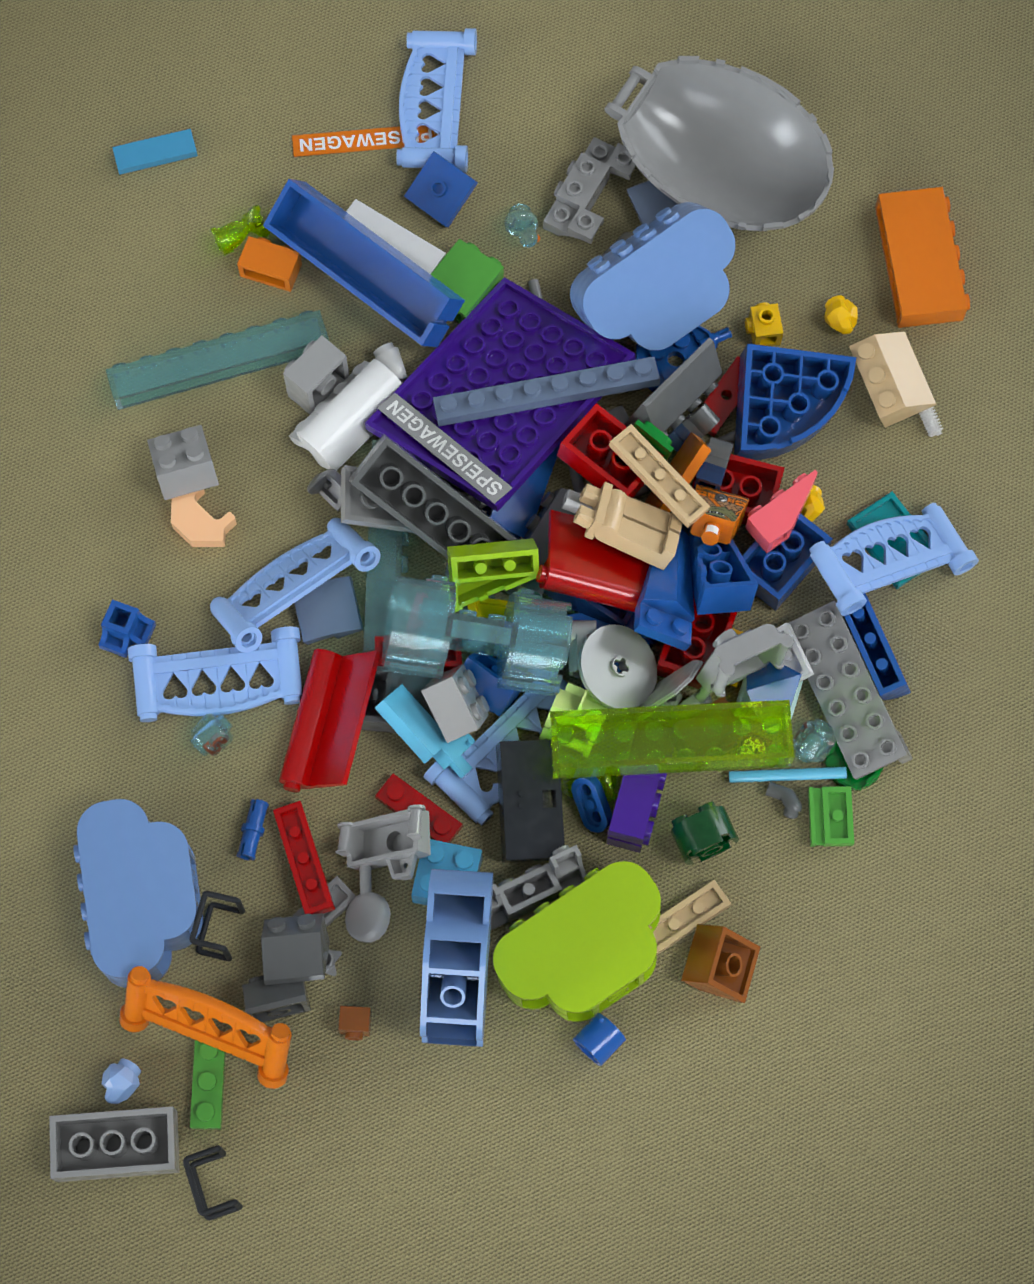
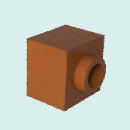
[338,1006,372,1041]

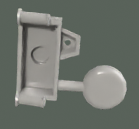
[667,624,794,728]
[335,805,431,943]

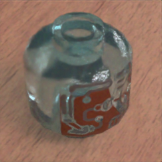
[190,713,233,756]
[792,719,836,763]

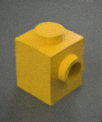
[745,302,783,346]

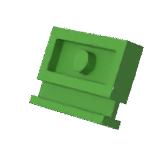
[808,786,854,847]

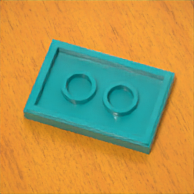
[846,491,928,589]

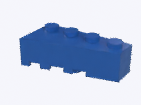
[689,527,758,615]

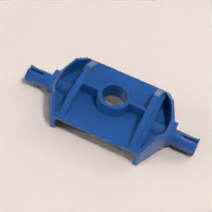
[636,325,732,392]

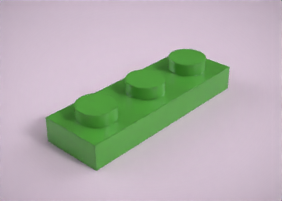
[190,1040,226,1130]

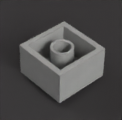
[283,335,349,414]
[147,425,219,500]
[421,664,489,743]

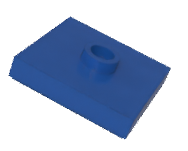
[404,151,478,228]

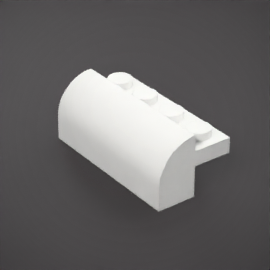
[289,359,402,471]

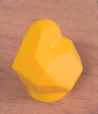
[824,295,858,334]
[801,485,825,522]

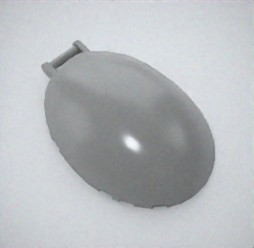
[604,56,834,231]

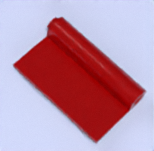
[536,509,650,612]
[279,649,381,793]

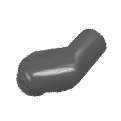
[765,781,802,819]

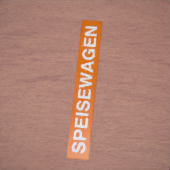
[292,125,439,157]

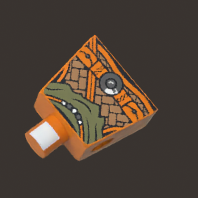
[690,484,749,546]

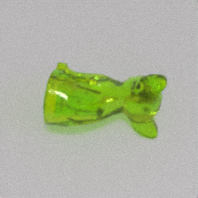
[210,205,270,256]

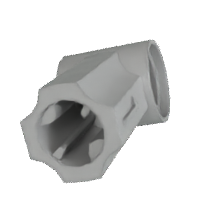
[567,620,596,678]

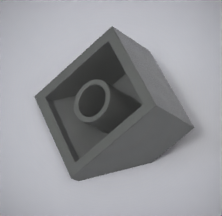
[261,913,330,986]
[242,976,311,1022]

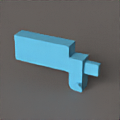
[375,684,476,778]

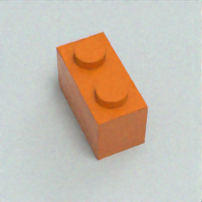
[237,236,302,292]

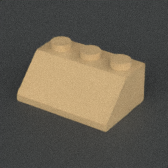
[849,332,937,428]

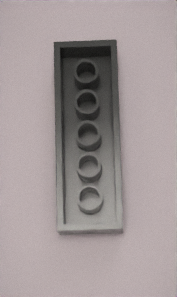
[349,434,519,559]

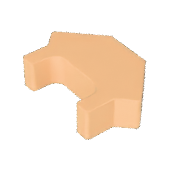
[171,489,237,547]

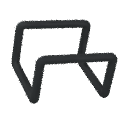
[189,891,245,961]
[183,1145,243,1221]

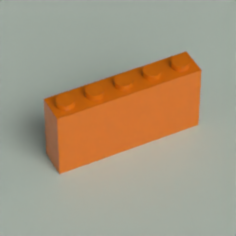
[875,187,970,328]

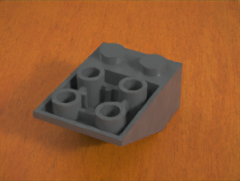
[361,666,436,733]

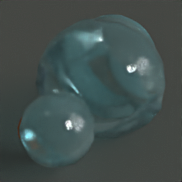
[504,204,540,248]

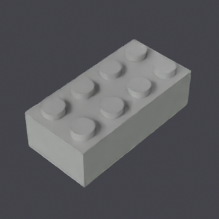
[49,1106,180,1182]

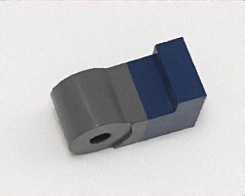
[668,403,720,452]
[694,437,733,490]

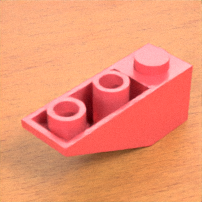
[745,470,818,554]

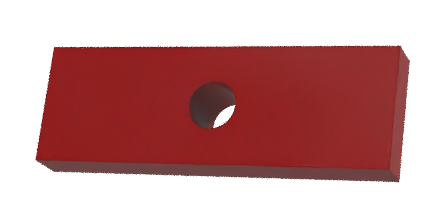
[703,356,740,437]

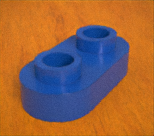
[571,774,612,833]

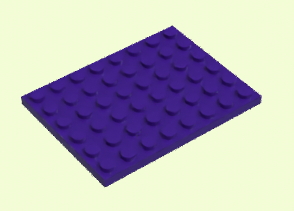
[365,277,636,512]

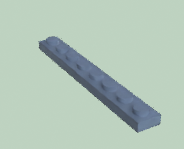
[433,357,660,427]

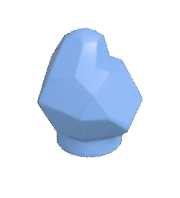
[101,1058,141,1104]

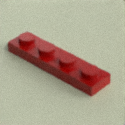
[273,800,335,914]

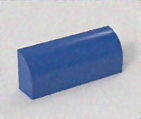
[483,443,561,538]
[844,593,911,700]

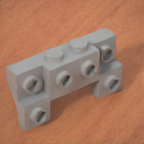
[543,137,636,244]
[490,845,586,931]

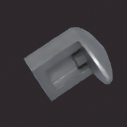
[307,469,341,511]

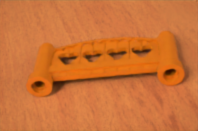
[119,966,292,1089]

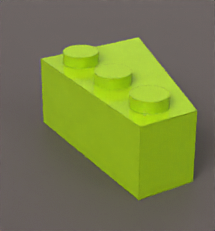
[447,538,539,612]

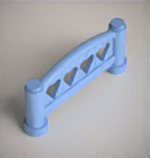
[396,28,477,173]
[809,503,979,616]
[210,518,381,653]
[128,626,303,722]
[423,657,573,826]

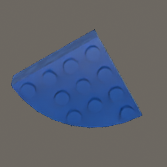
[734,344,857,460]

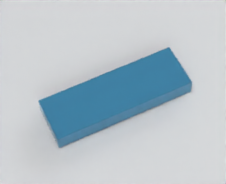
[112,129,198,175]

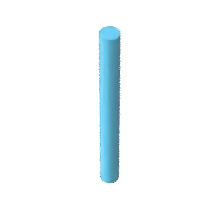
[729,767,847,783]

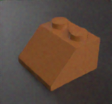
[681,924,761,1003]

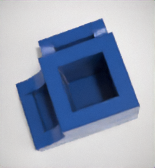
[98,599,156,658]

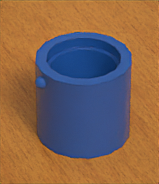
[573,1013,626,1066]

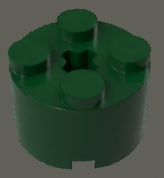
[671,802,739,865]

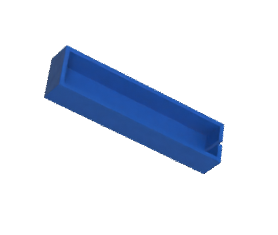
[263,179,465,347]

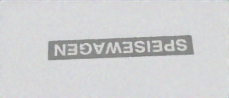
[377,393,512,504]

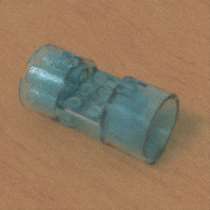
[381,575,573,696]

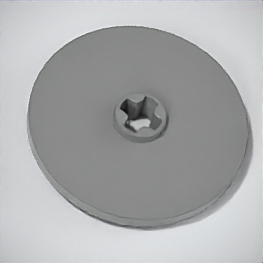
[578,625,657,711]

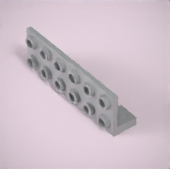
[789,600,913,779]

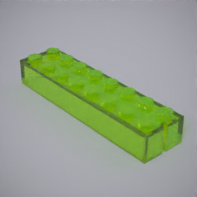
[550,700,795,779]

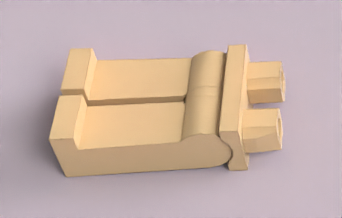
[573,482,683,570]

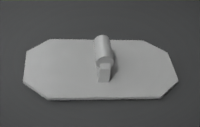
[624,660,703,724]

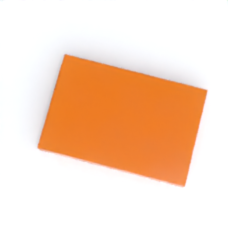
[645,432,711,513]

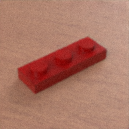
[375,773,463,843]

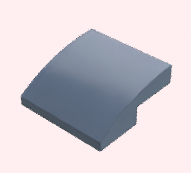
[627,181,677,225]
[295,576,364,645]

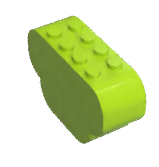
[493,861,661,1022]

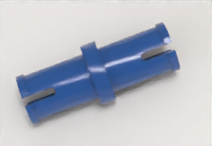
[236,799,269,861]

